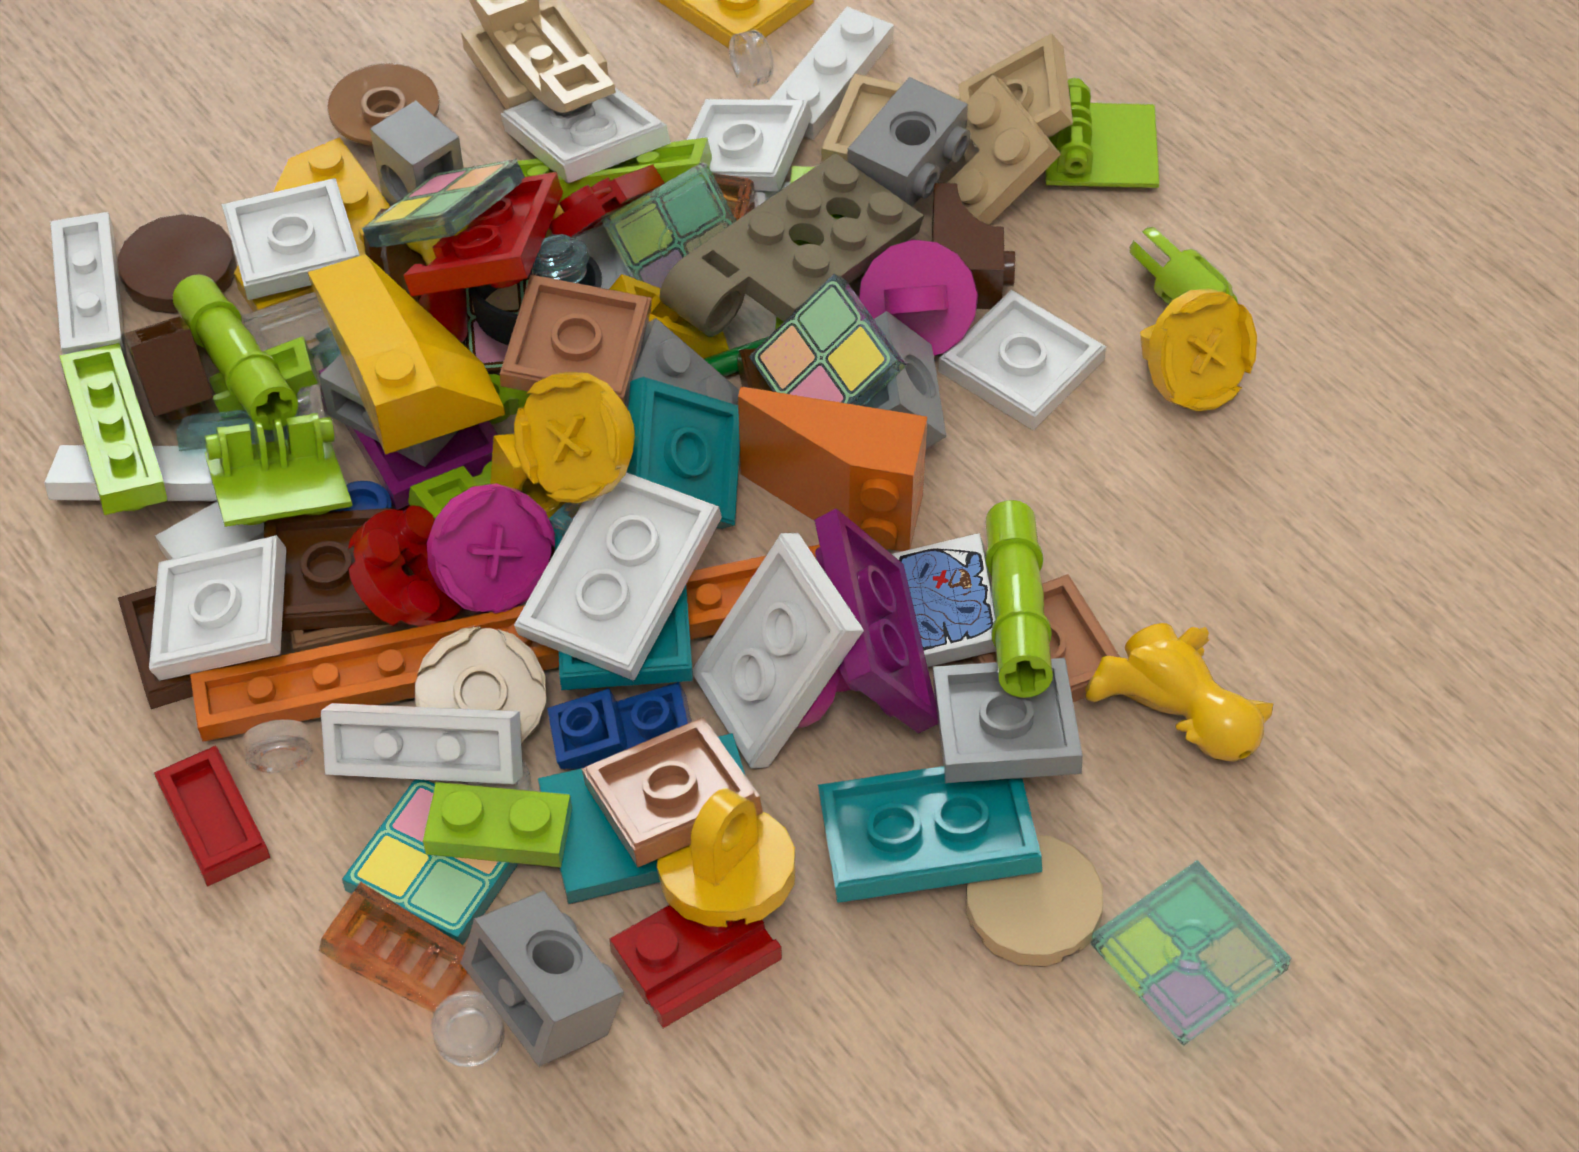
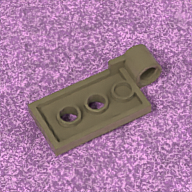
[660,153,924,337]

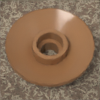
[328,63,440,146]

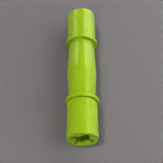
[173,275,298,430]
[985,500,1053,698]

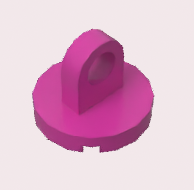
[858,239,978,356]
[427,483,555,613]

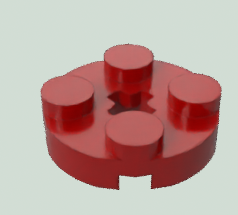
[348,505,462,628]

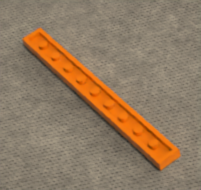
[190,545,820,742]

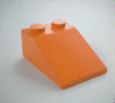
[738,386,927,551]

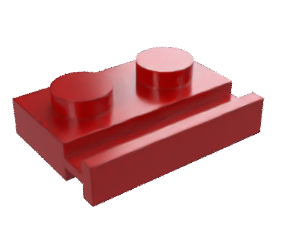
[549,164,665,244]
[609,905,782,1028]

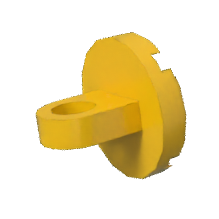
[1140,289,1257,411]
[514,372,635,503]
[657,788,795,927]

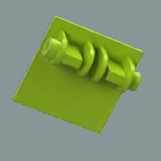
[1045,78,1159,188]
[204,413,352,527]

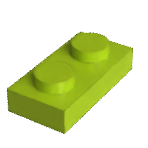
[423,782,572,867]

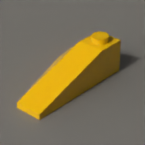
[308,254,505,455]

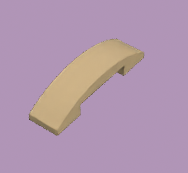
[469,0,616,113]

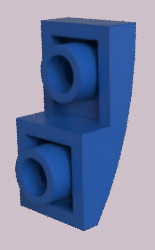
[547,682,692,769]

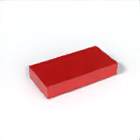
[154,745,270,887]

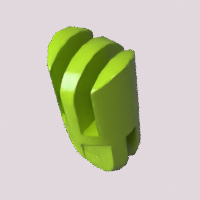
[1129,227,1238,305]

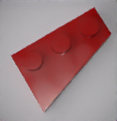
[403,172,563,297]

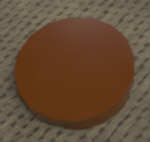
[117,214,236,313]

